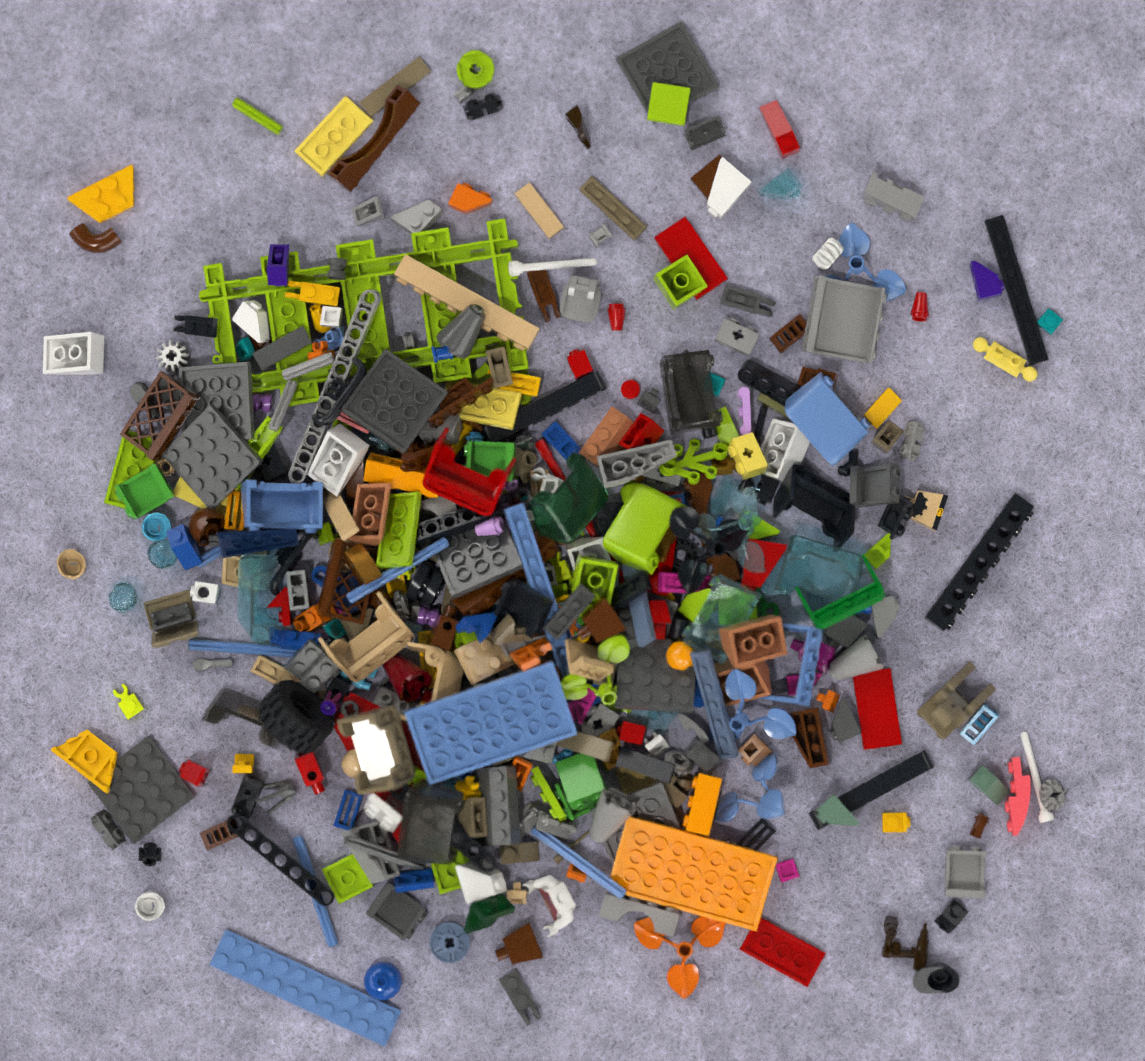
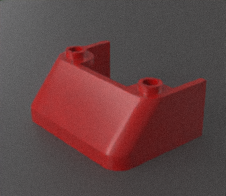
[422,427,516,516]

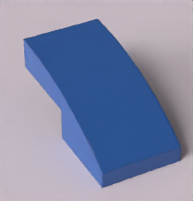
[541,420,581,462]

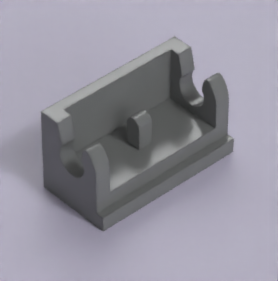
[684,115,726,151]
[150,602,194,631]

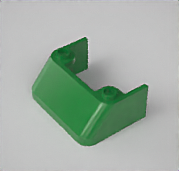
[795,554,885,629]

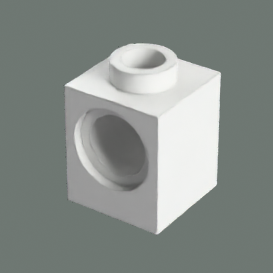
[190,581,220,605]

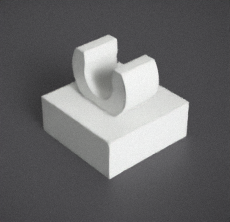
[320,306,343,328]
[644,732,669,757]

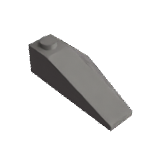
[597,440,676,488]

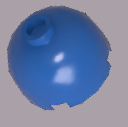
[364,962,402,1000]

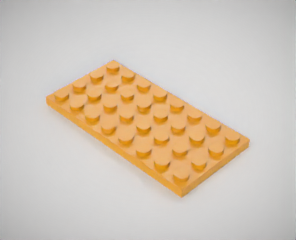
[610,816,777,931]

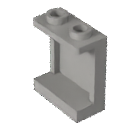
[944,846,986,898]

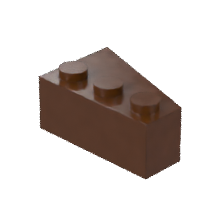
[789,707,831,768]

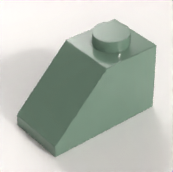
[968,765,1010,806]
[816,794,860,826]

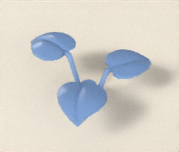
[825,223,906,301]
[709,669,796,742]
[714,752,785,822]

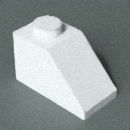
[232,300,270,343]

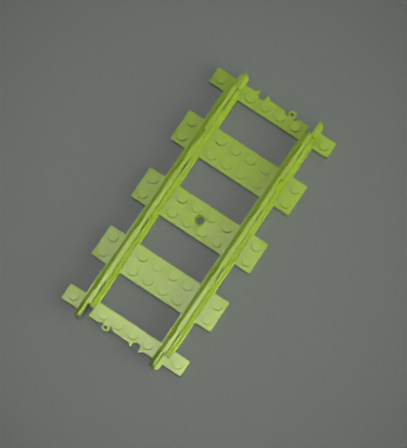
[199,218,529,407]

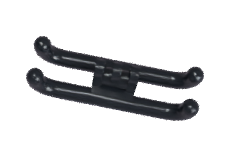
[311,357,367,426]
[259,530,320,596]

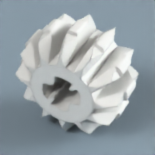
[812,237,844,270]
[156,340,189,373]

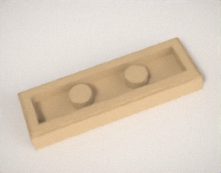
[514,182,564,239]

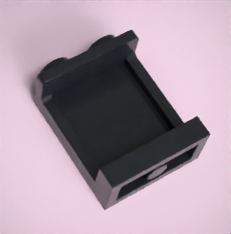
[494,578,553,639]

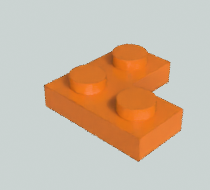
[510,637,552,672]

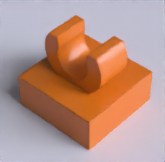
[307,341,335,360]
[816,690,840,713]
[566,863,587,883]

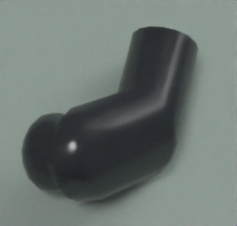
[838,451,858,477]

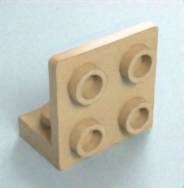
[565,638,614,682]

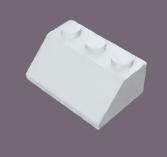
[760,419,810,483]

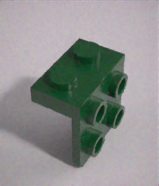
[464,893,515,934]

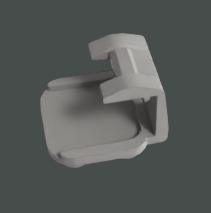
[560,275,601,323]

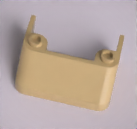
[318,592,414,682]
[399,642,464,724]

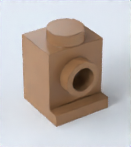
[738,734,773,767]

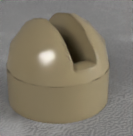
[677,777,693,792]

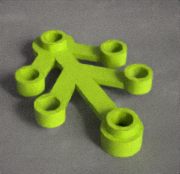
[659,439,728,484]

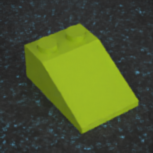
[571,555,618,617]

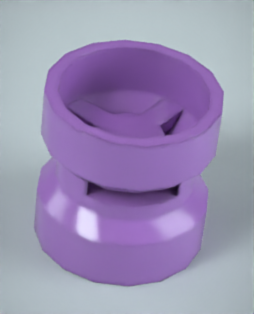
[252,393,272,412]
[417,606,440,627]

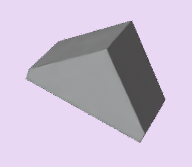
[352,196,385,226]

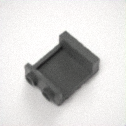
[850,462,901,508]
[366,882,427,941]

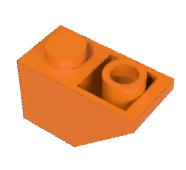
[448,183,493,214]
[292,603,337,632]

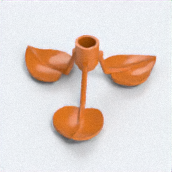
[634,916,726,999]

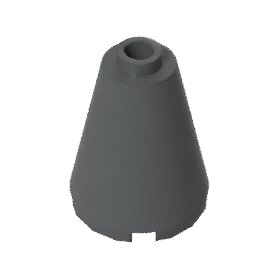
[436,304,485,359]

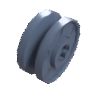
[429,922,470,963]

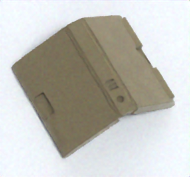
[143,589,199,649]

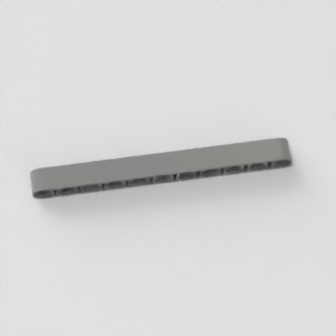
[288,289,381,484]

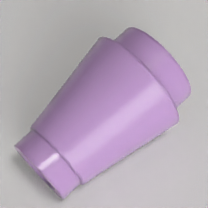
[475,516,505,536]

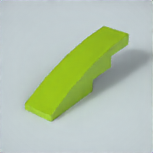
[236,416,283,491]

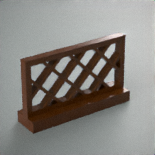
[120,371,200,461]
[316,538,378,625]

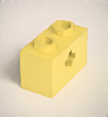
[728,432,768,480]

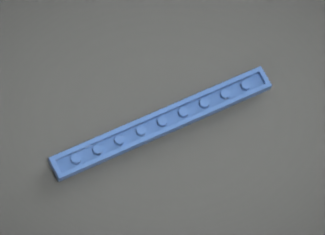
[504,503,571,678]

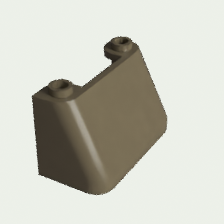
[337,706,415,795]

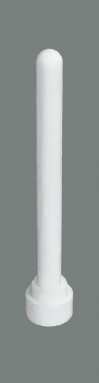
[508,258,597,276]
[1021,731,1055,823]

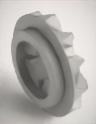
[393,589,411,620]
[664,751,693,776]
[1039,780,1067,811]

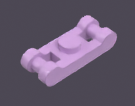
[738,387,751,436]

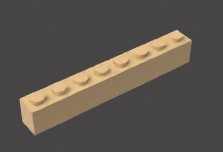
[394,254,540,351]

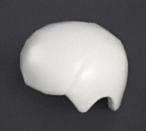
[135,891,165,921]

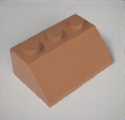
[579,406,634,469]
[349,483,391,546]
[719,614,788,668]
[714,659,772,707]

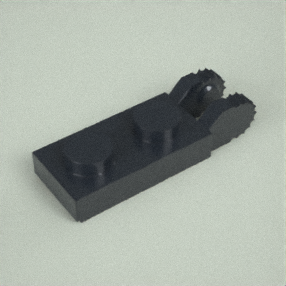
[173,315,218,338]

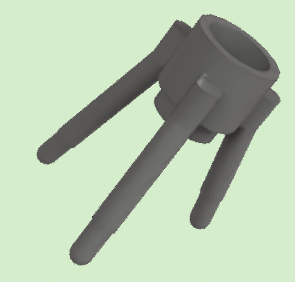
[257,780,297,814]

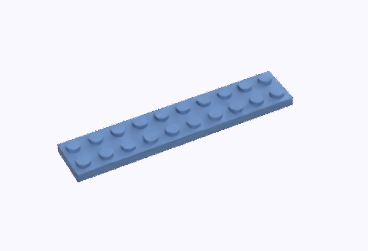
[210,929,401,1047]

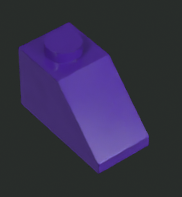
[267,244,289,286]
[969,261,1004,301]

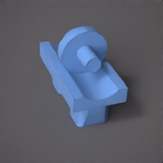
[313,326,344,352]

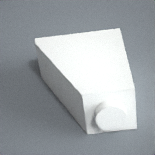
[706,157,751,219]

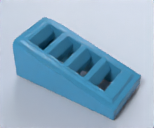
[959,702,999,745]

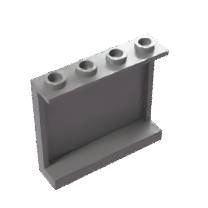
[801,275,887,364]

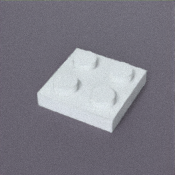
[363,793,403,833]

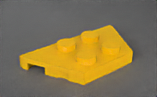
[67,164,134,224]
[51,730,118,794]

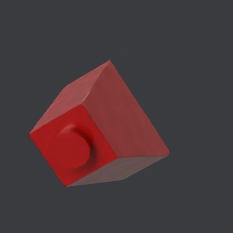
[741,539,787,591]

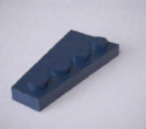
[217,529,299,558]

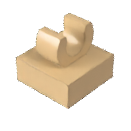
[507,882,527,904]

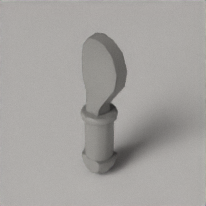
[192,659,234,671]

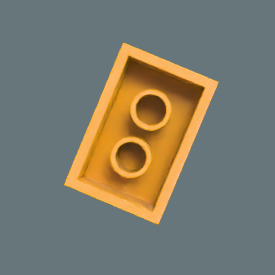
[682,774,722,836]

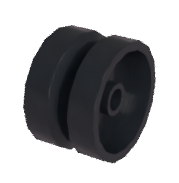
[405,560,445,609]

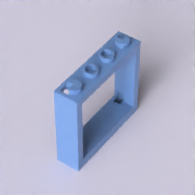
[757,623,823,706]

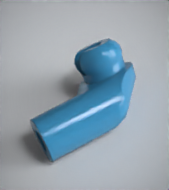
[552,748,574,764]

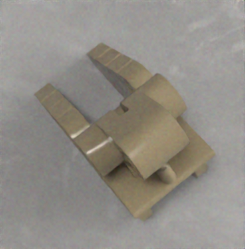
[917,661,996,740]

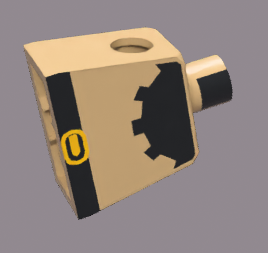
[903,491,948,532]

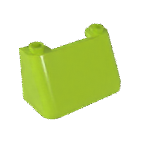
[603,483,686,575]

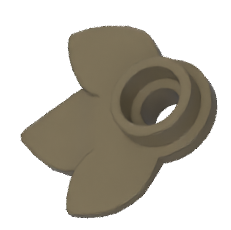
[515,447,537,484]

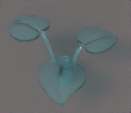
[693,486,765,573]

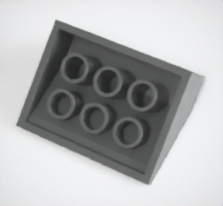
[462,766,520,847]

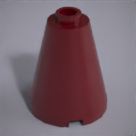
[382,653,431,703]

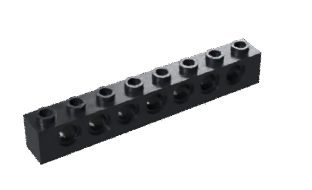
[924,493,1034,632]

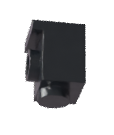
[754,474,780,506]
[323,677,352,704]

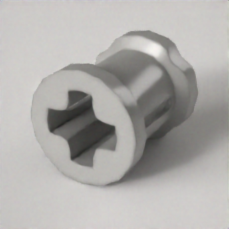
[588,223,612,248]

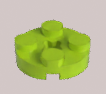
[456,50,494,89]

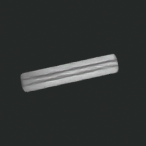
[282,352,335,381]
[268,380,297,432]

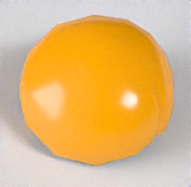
[665,641,695,671]

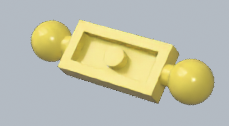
[973,337,1038,382]

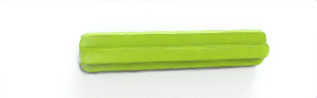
[232,97,283,135]

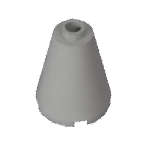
[828,634,884,681]
[589,787,637,843]

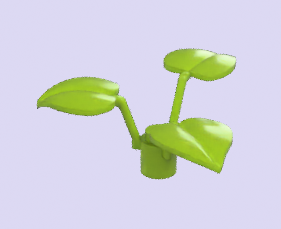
[560,635,632,714]

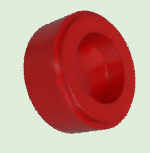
[621,380,640,400]

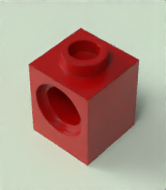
[567,349,593,380]
[617,721,646,745]

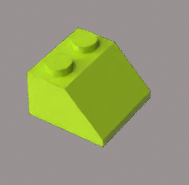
[653,255,708,310]

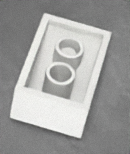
[43,332,104,375]
[307,424,370,496]

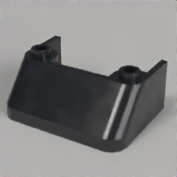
[772,464,855,552]

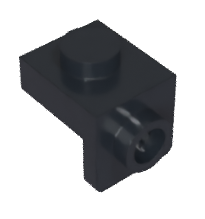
[934,899,968,934]

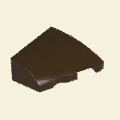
[565,105,591,150]

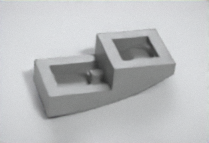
[676,713,710,744]

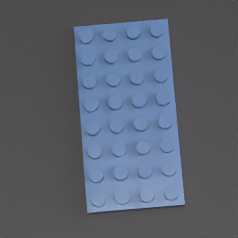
[404,661,577,785]

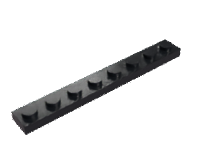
[984,215,1049,366]

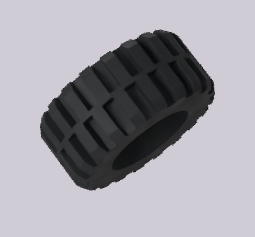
[259,680,334,753]

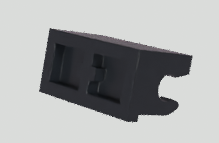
[231,774,265,819]

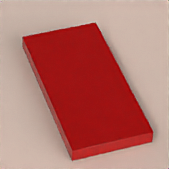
[654,217,728,301]
[852,668,902,750]
[739,917,826,988]

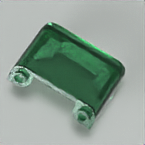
[530,452,609,544]

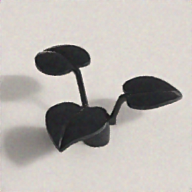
[670,506,751,594]

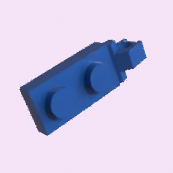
[268,630,323,651]

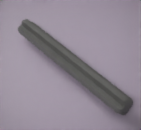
[343,835,425,870]

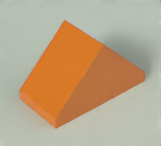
[511,756,534,791]

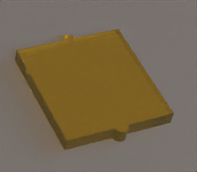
[615,767,653,795]

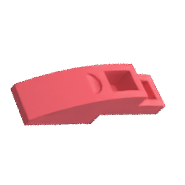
[1004,757,1031,836]

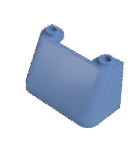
[785,372,871,466]
[241,480,323,533]

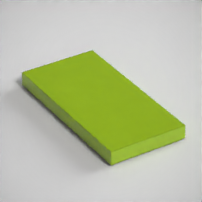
[104,431,156,508]
[376,491,422,569]

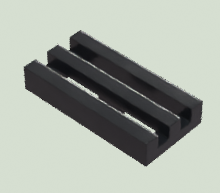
[736,818,776,851]

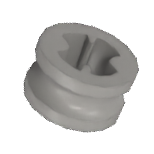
[454,86,473,104]
[403,334,415,350]

